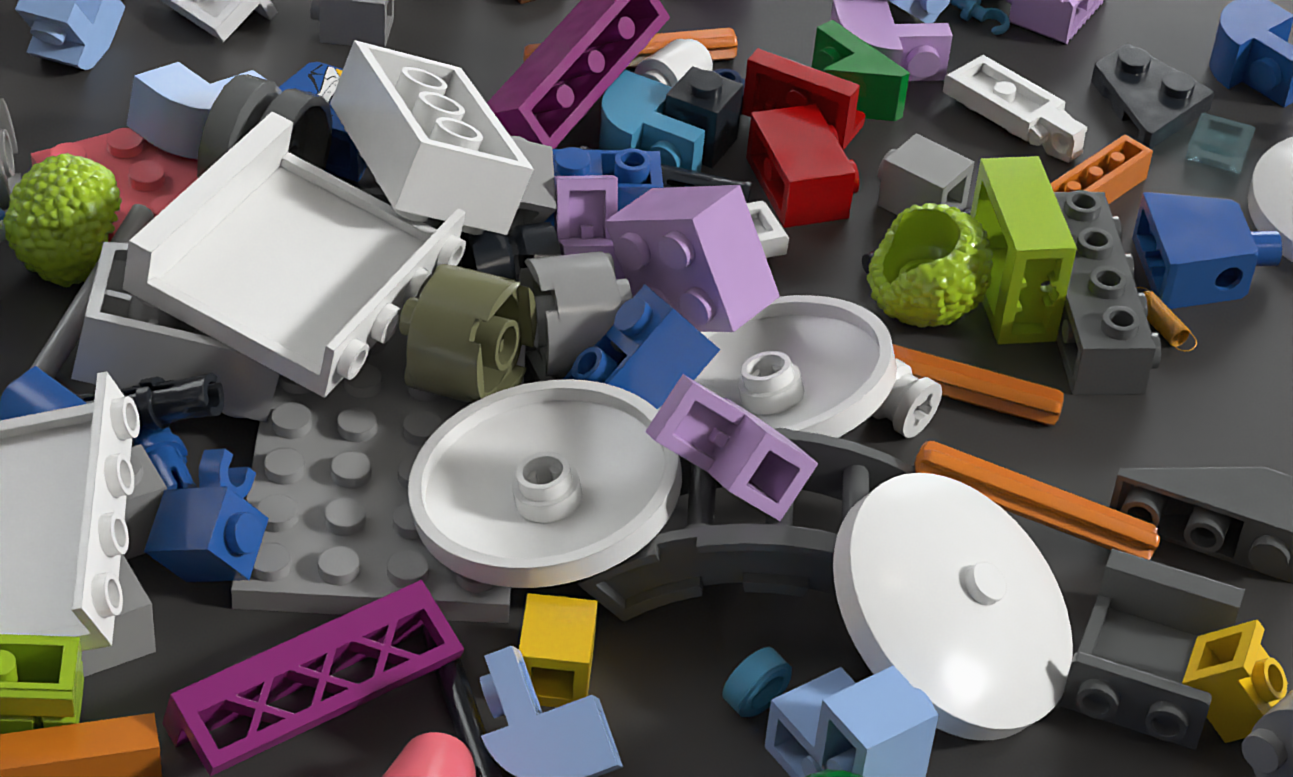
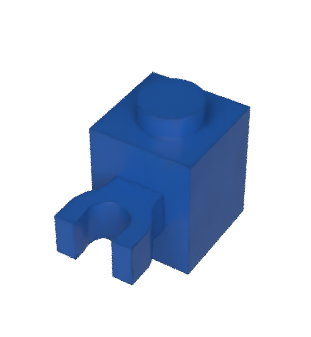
[144,449,269,582]

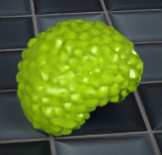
[2,153,122,288]
[867,203,993,328]

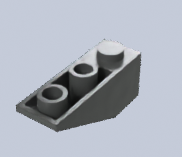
[1109,467,1293,583]

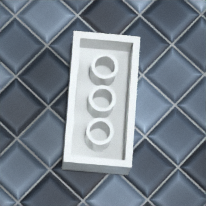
[330,40,534,235]

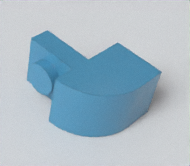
[599,70,705,187]

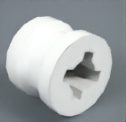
[871,358,942,438]

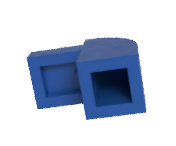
[1209,0,1293,107]

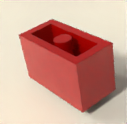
[746,104,860,228]

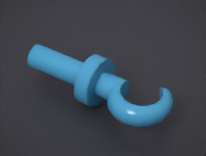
[949,0,1010,35]

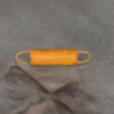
[1136,287,1197,351]

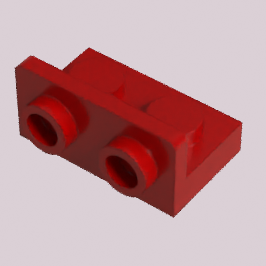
[742,48,866,150]

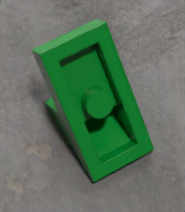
[812,20,910,121]

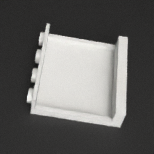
[123,112,466,398]
[0,371,140,651]

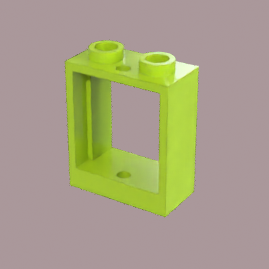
[970,156,1077,344]

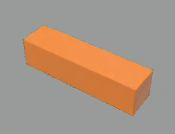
[1050,134,1153,204]
[0,713,162,777]

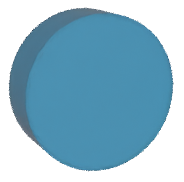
[722,647,792,717]

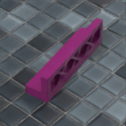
[162,580,464,777]

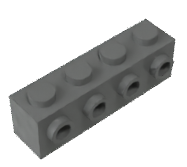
[1041,190,1161,395]

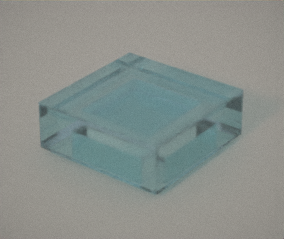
[1186,113,1255,174]

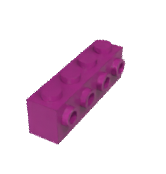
[487,0,670,149]

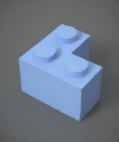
[764,665,939,777]

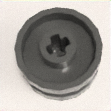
[197,74,333,178]

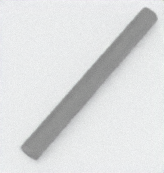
[30,204,154,379]

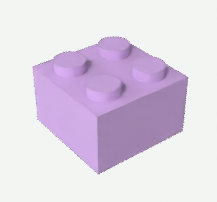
[605,185,780,332]

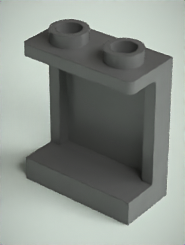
[1060,549,1245,750]

